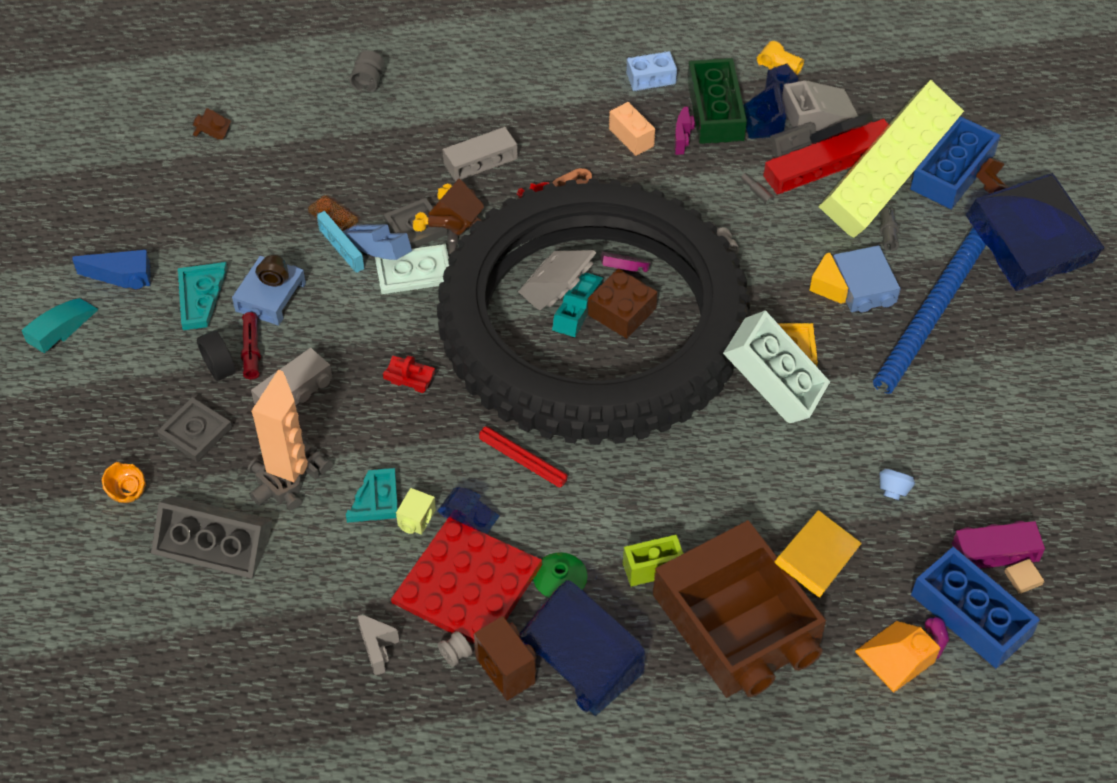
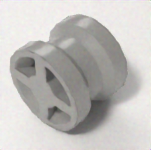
[438,631,472,667]

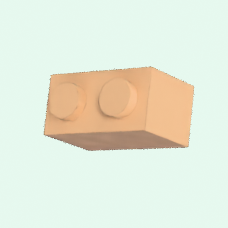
[609,102,655,156]

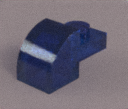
[437,487,500,534]

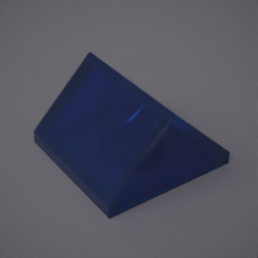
[743,82,786,139]

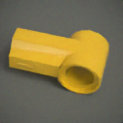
[757,41,804,76]

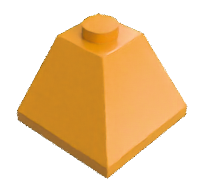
[855,621,940,693]

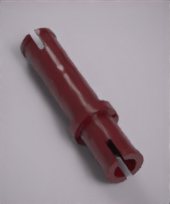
[241,312,261,380]

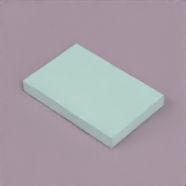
[375,244,449,294]

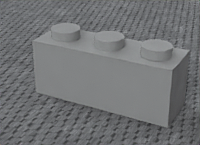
[443,127,517,181]
[251,347,332,405]

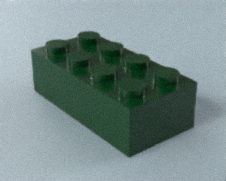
[687,58,747,144]

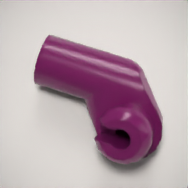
[925,617,949,659]

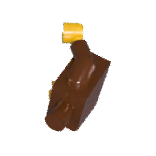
[413,178,484,235]

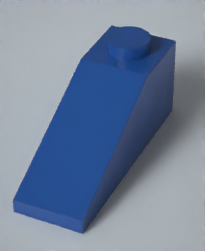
[73,250,150,289]

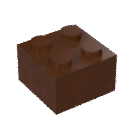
[588,268,657,339]
[474,616,537,701]

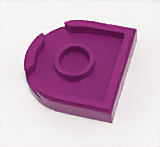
[600,252,650,272]

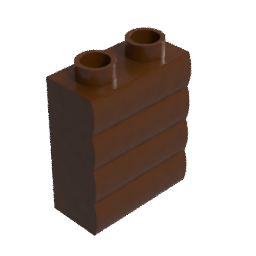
[653,520,826,698]

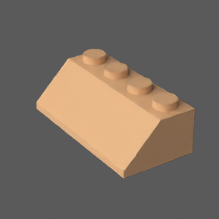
[252,370,308,483]

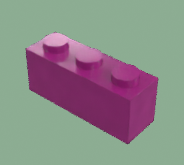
[952,521,1045,569]

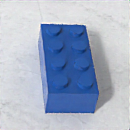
[910,116,1001,210]
[911,547,1040,669]

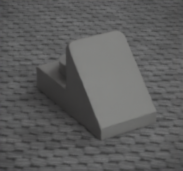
[357,615,399,676]

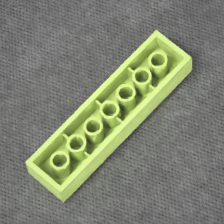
[818,80,964,238]

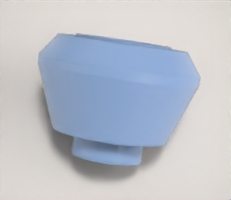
[879,469,915,500]

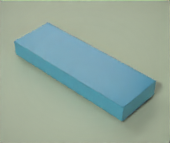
[317,211,364,272]

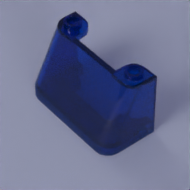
[520,580,645,717]

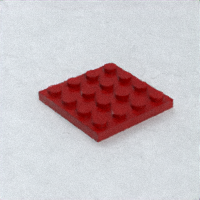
[391,517,542,644]

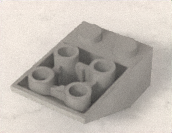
[781,80,858,131]
[518,250,596,310]

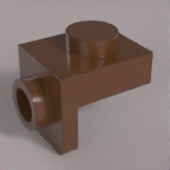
[192,108,231,140]
[976,158,1009,195]

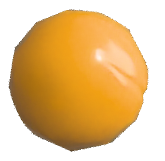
[102,462,146,503]

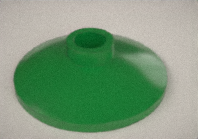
[533,552,587,600]

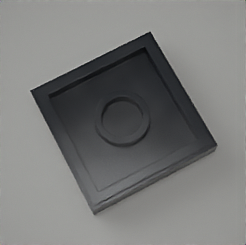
[809,113,874,144]

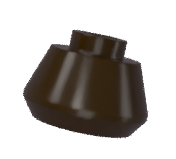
[255,255,289,287]

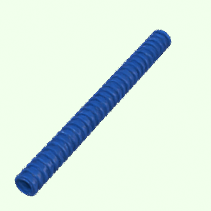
[873,220,995,394]

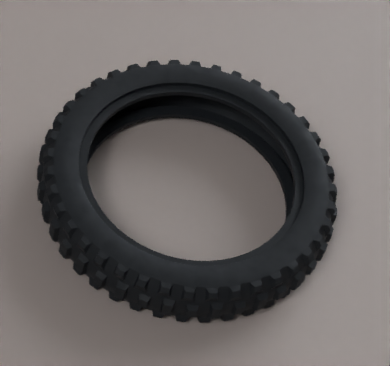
[437,179,752,445]

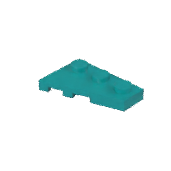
[178,262,228,330]

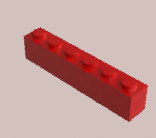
[763,119,889,195]

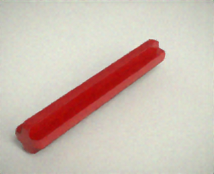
[479,426,568,487]

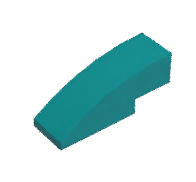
[552,272,603,337]
[22,298,98,353]

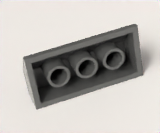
[151,496,272,578]

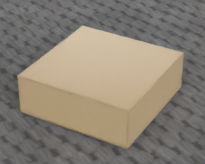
[1005,559,1044,594]

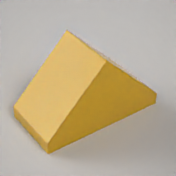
[809,253,848,303]

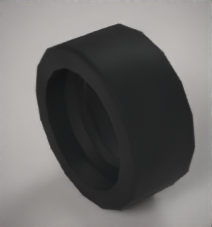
[197,330,236,381]

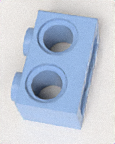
[626,51,677,91]

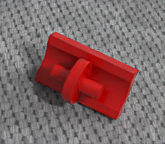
[383,355,435,393]

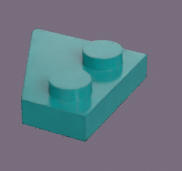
[346,468,398,523]

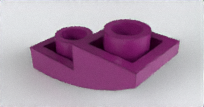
[675,107,694,155]

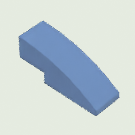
[342,224,412,260]

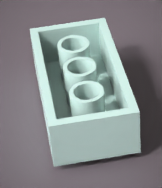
[723,310,830,423]

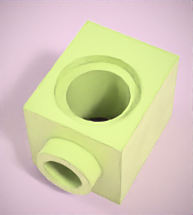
[396,488,436,535]

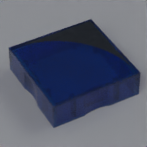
[966,173,1105,291]

